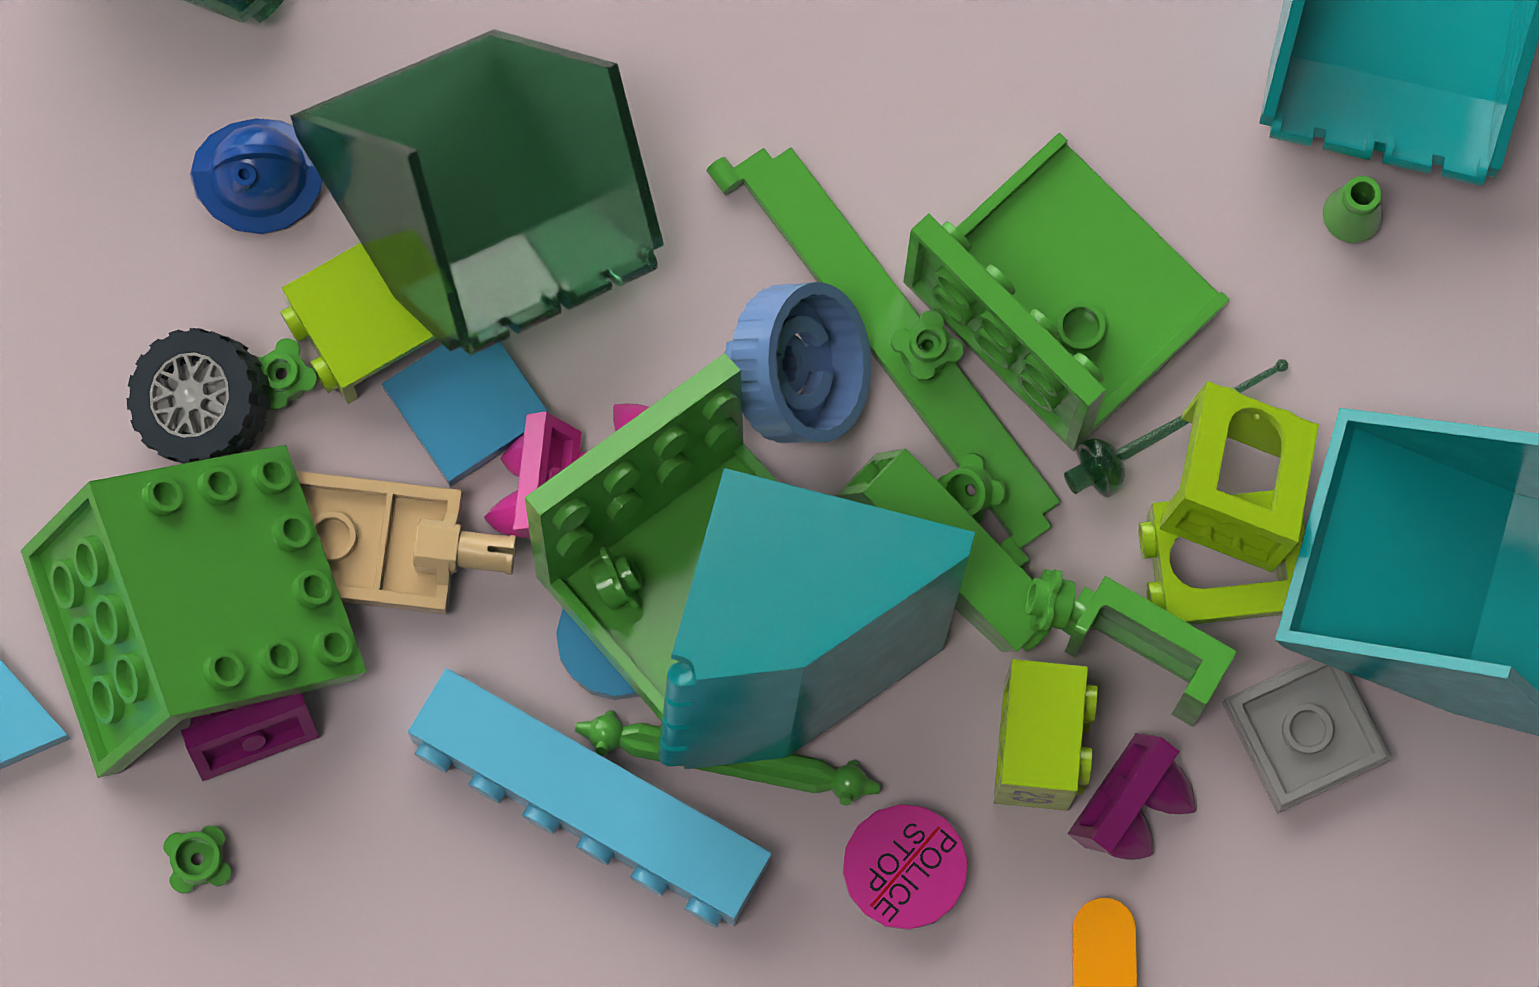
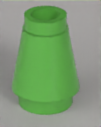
[1323,176,1383,243]

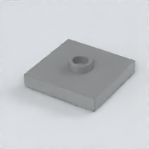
[1222,659,1391,814]

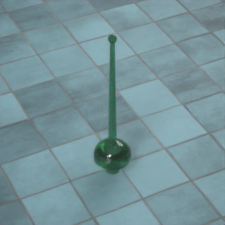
[1064,359,1288,497]

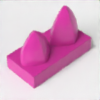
[484,411,582,540]

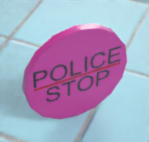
[843,804,968,930]

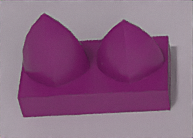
[181,693,319,782]
[1067,733,1196,860]

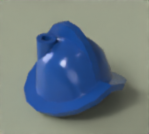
[190,118,324,234]

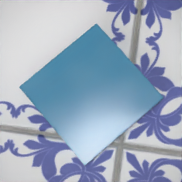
[382,318,549,486]

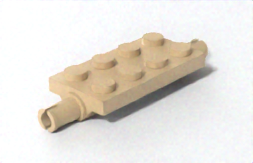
[296,471,517,615]

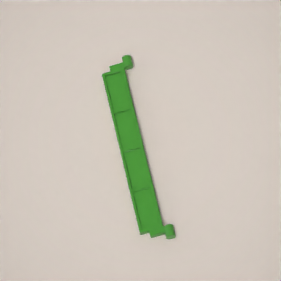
[706,147,1061,568]

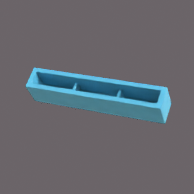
[408,668,772,928]

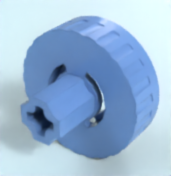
[724,282,871,444]

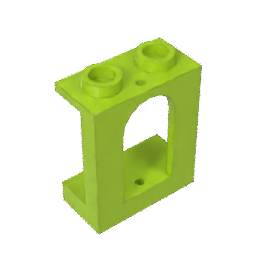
[1159,381,1319,572]
[1138,490,1305,625]

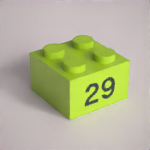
[993,659,1098,811]

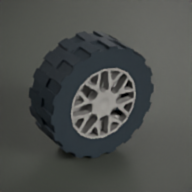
[126,328,271,464]

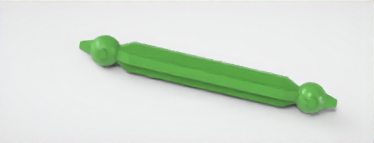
[575,711,881,806]

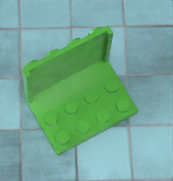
[903,132,1230,451]
[525,353,778,721]
[20,445,367,778]

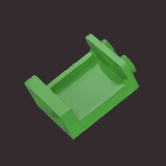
[1062,576,1237,727]

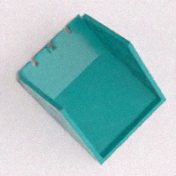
[1259,0,1539,187]
[1275,408,1539,736]
[658,468,975,769]

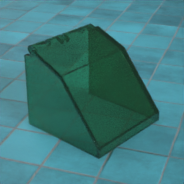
[290,29,664,355]

